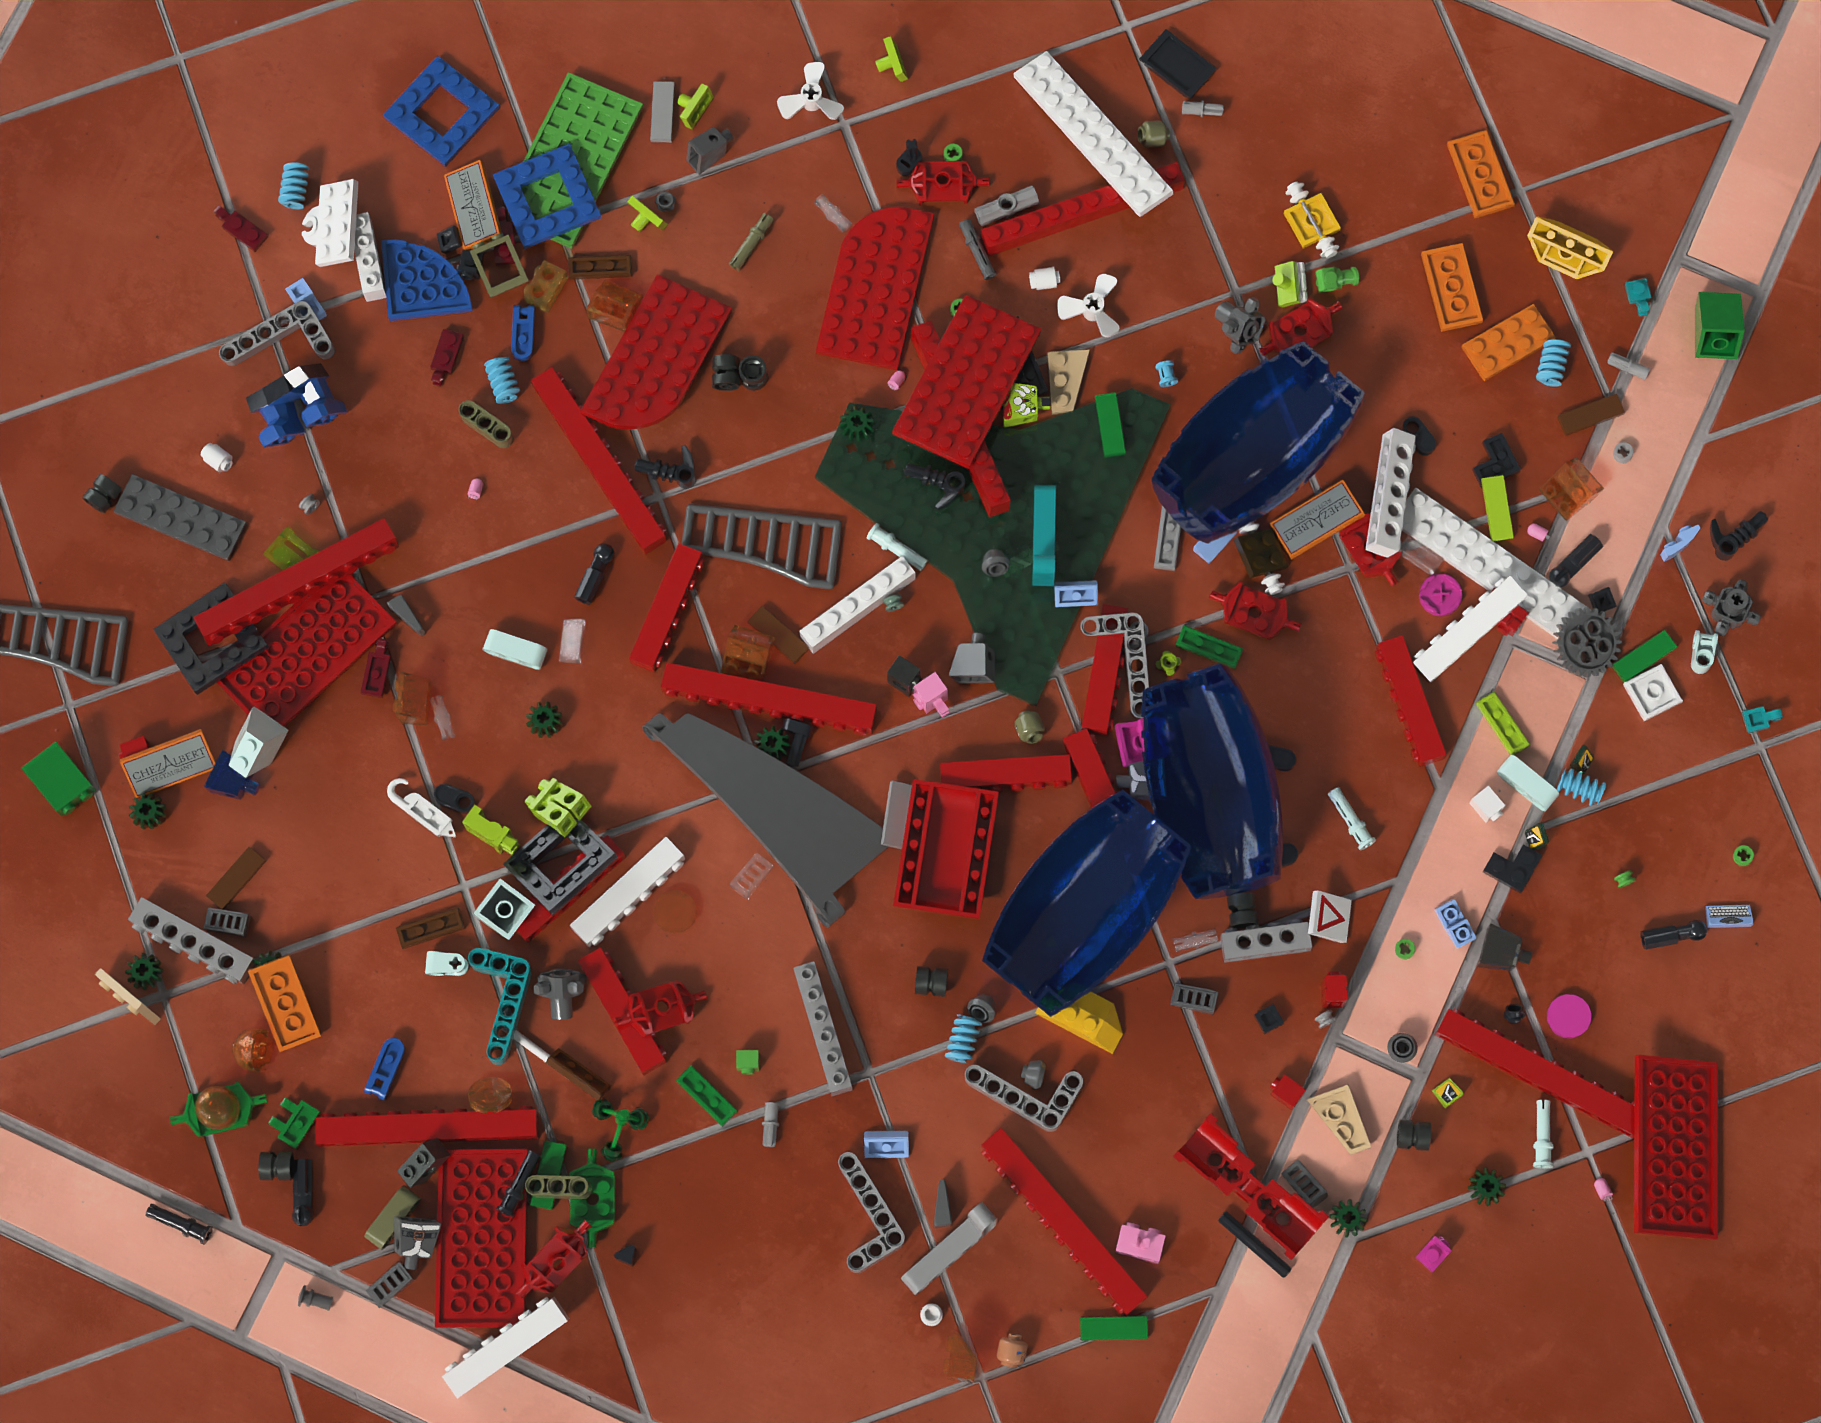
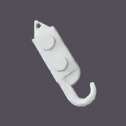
[387,778,456,837]

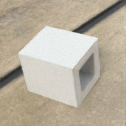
[1469,786,1505,823]

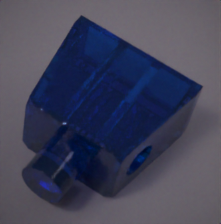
[204,750,260,800]

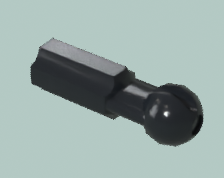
[1549,534,1604,587]
[574,543,614,605]
[1640,920,1707,950]
[292,1159,314,1226]

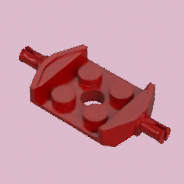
[896,161,989,205]
[1259,298,1342,360]
[1339,513,1402,587]
[1209,582,1302,640]
[614,980,707,1038]
[516,1220,592,1299]

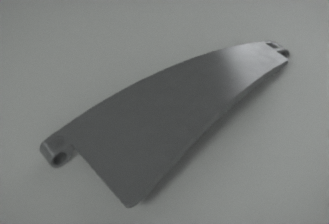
[642,713,889,927]

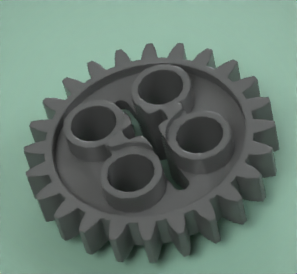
[1552,607,1622,677]

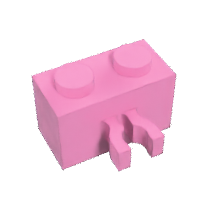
[913,672,949,718]
[1115,1222,1165,1264]

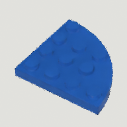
[381,240,473,321]

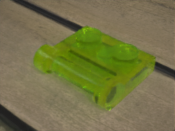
[263,527,320,571]

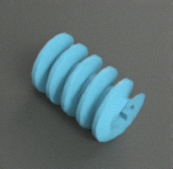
[278,162,310,210]
[1536,340,1571,387]
[484,357,520,404]
[1557,768,1606,806]
[945,1014,982,1063]

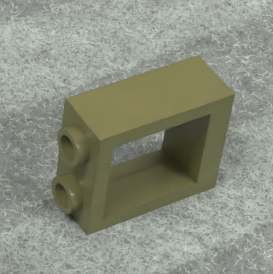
[470,233,529,298]

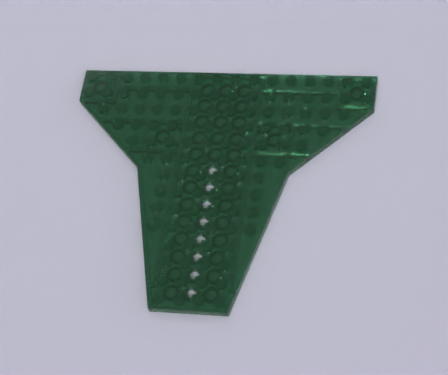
[815,388,1171,706]

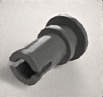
[298,1285,333,1311]

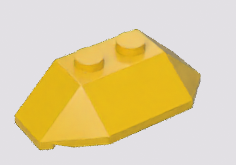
[1527,216,1613,279]
[1035,983,1123,1054]

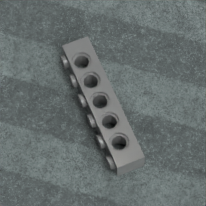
[128,897,256,985]
[793,961,853,1096]

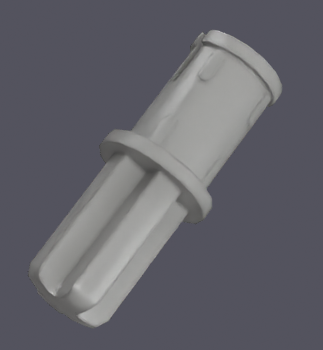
[1182,100,1224,117]
[1607,353,1650,380]
[762,1102,779,1147]

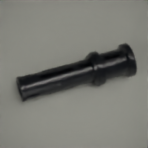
[496,1150,541,1218]
[145,1203,213,1245]

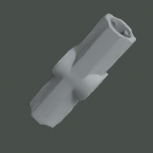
[974,186,1039,227]

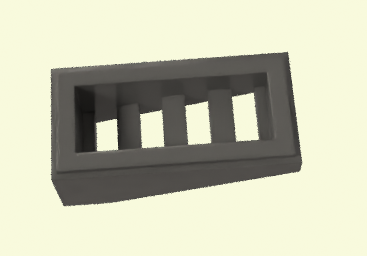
[387,594,426,636]
[203,908,251,938]
[1170,983,1218,1015]
[1281,1160,1328,1209]
[934,1180,952,1228]
[366,1262,415,1308]

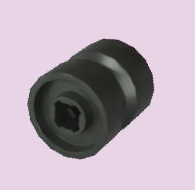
[712,354,740,391]
[739,355,768,391]
[82,474,122,514]
[1227,893,1259,929]
[915,966,948,997]
[1397,1119,1431,1151]
[258,1152,294,1180]

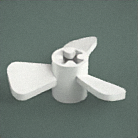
[777,62,844,120]
[1058,274,1120,337]

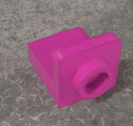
[1415,1236,1452,1272]

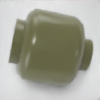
[1138,121,1170,148]
[1014,710,1046,744]

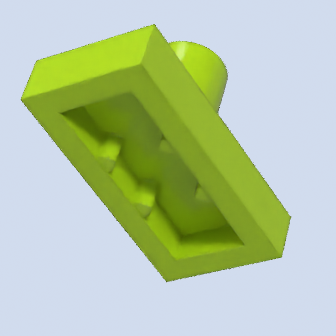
[875,36,908,82]
[678,84,714,129]
[627,196,668,232]
[1272,261,1301,308]

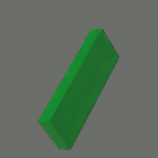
[1095,392,1126,458]
[1175,625,1243,669]
[1612,630,1677,683]
[676,1065,738,1127]
[530,1140,567,1210]
[1080,1316,1148,1341]

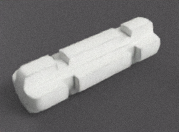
[1296,262,1308,303]

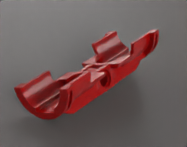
[1173,1113,1329,1260]

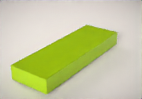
[1481,475,1514,541]
[1476,691,1530,755]

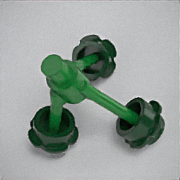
[592,1099,649,1161]

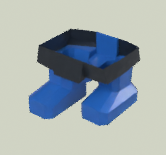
[246,363,348,448]

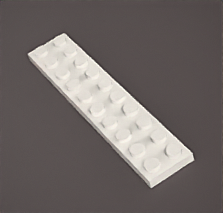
[1014,51,1173,217]
[1402,488,1591,639]

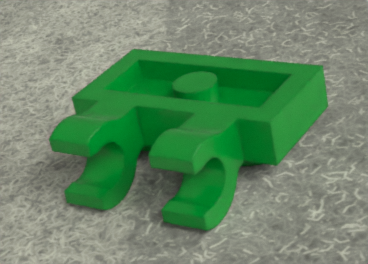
[268,1098,321,1150]

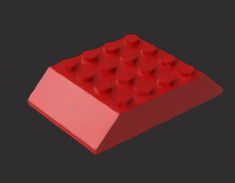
[893,779,999,919]

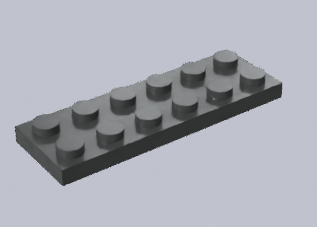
[114,474,247,561]

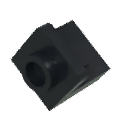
[456,250,484,280]

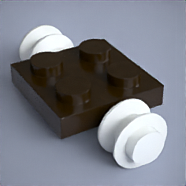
[1234,513,1288,595]

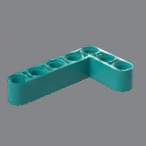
[1032,485,1056,586]
[468,948,532,1065]

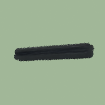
[1218,1212,1292,1278]

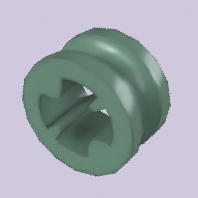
[883,594,904,612]

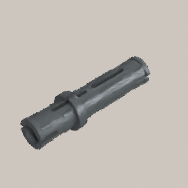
[959,219,997,280]

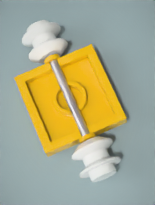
[1284,181,1341,259]

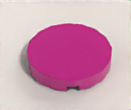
[1419,574,1462,616]
[1547,994,1591,1038]

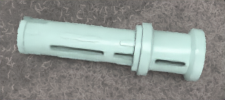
[866,523,928,571]
[1328,787,1376,850]
[1533,1100,1554,1169]

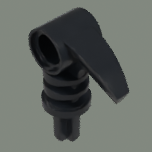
[634,445,696,489]
[904,463,965,510]
[1710,511,1768,561]

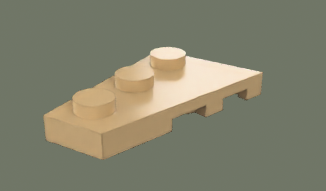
[1048,350,1090,415]
[95,968,161,1025]
[1307,1085,1372,1155]

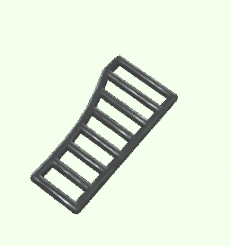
[681,504,842,589]
[0,604,129,686]

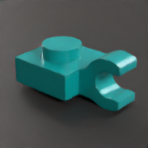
[1624,278,1651,317]
[1742,706,1783,733]

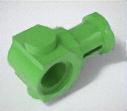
[1315,267,1359,293]

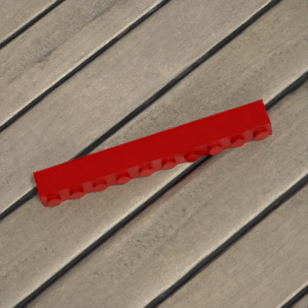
[981,162,1185,257]
[911,321,1011,518]
[531,367,667,555]
[193,518,399,646]
[661,662,877,735]
[1435,1009,1634,1139]
[316,1106,539,1147]
[981,1128,1147,1316]

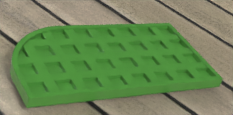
[521,72,643,249]

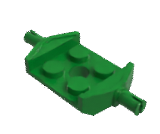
[170,1082,268,1138]
[569,1149,615,1248]

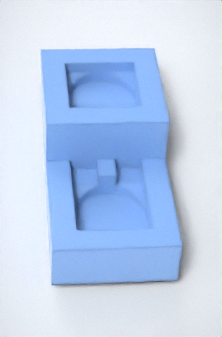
[285,278,327,320]

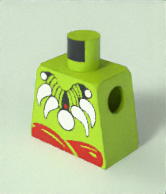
[1003,383,1050,427]

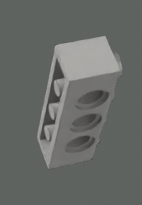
[1220,919,1312,963]

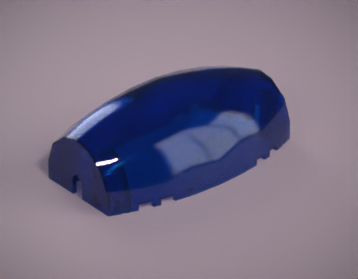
[1151,341,1365,544]
[1141,663,1284,899]
[982,789,1191,1017]

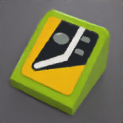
[1432,1078,1464,1108]

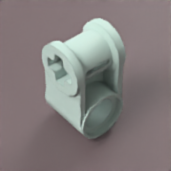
[1691,630,1718,674]
[425,951,469,976]

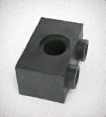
[887,655,922,697]
[397,1138,450,1188]

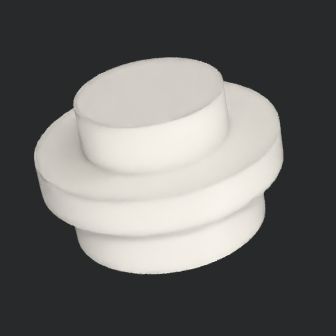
[920,1303,943,1326]

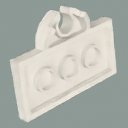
[302,179,358,267]

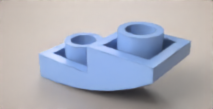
[1660,525,1700,562]
[1434,899,1476,948]

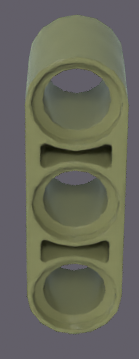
[459,400,513,448]
[525,1175,593,1199]
[364,1185,421,1250]

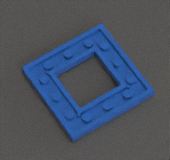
[383,56,500,167]
[493,144,601,249]

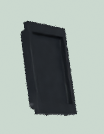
[1139,29,1217,99]

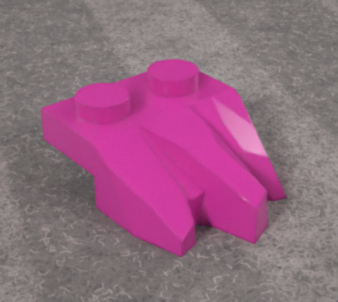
[1114,717,1175,767]

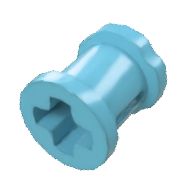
[1155,360,1178,387]

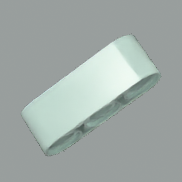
[482,629,548,670]
[1497,755,1559,811]

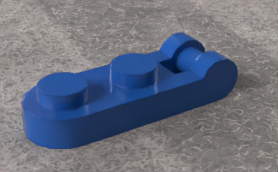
[511,305,535,362]
[364,1038,405,1100]

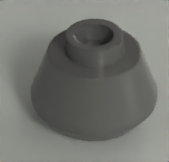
[982,549,1011,577]
[967,994,996,1023]
[1387,1033,1418,1063]
[1021,1060,1046,1089]

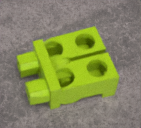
[525,778,591,837]
[462,804,520,855]

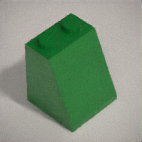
[1695,292,1745,360]
[21,742,96,816]

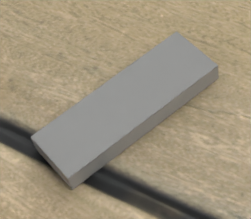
[650,81,675,143]
[1154,506,1183,571]
[881,781,912,849]

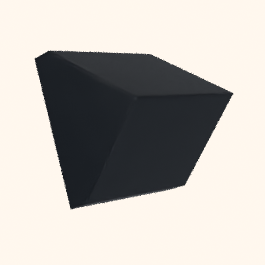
[614,1245,637,1267]

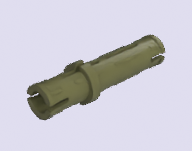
[728,213,774,271]

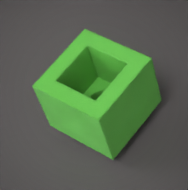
[736,1050,760,1075]

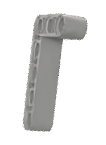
[219,301,335,366]
[1080,613,1151,718]
[965,1065,1083,1132]
[838,1152,905,1273]
[901,1202,997,1295]

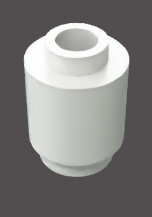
[1029,267,1060,290]
[201,443,233,473]

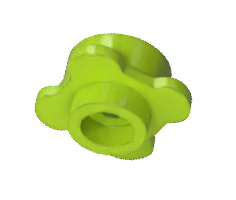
[1156,651,1181,676]

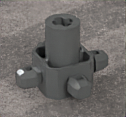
[1215,297,1268,354]
[1702,579,1761,636]
[534,969,587,1020]

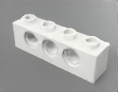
[354,212,386,302]

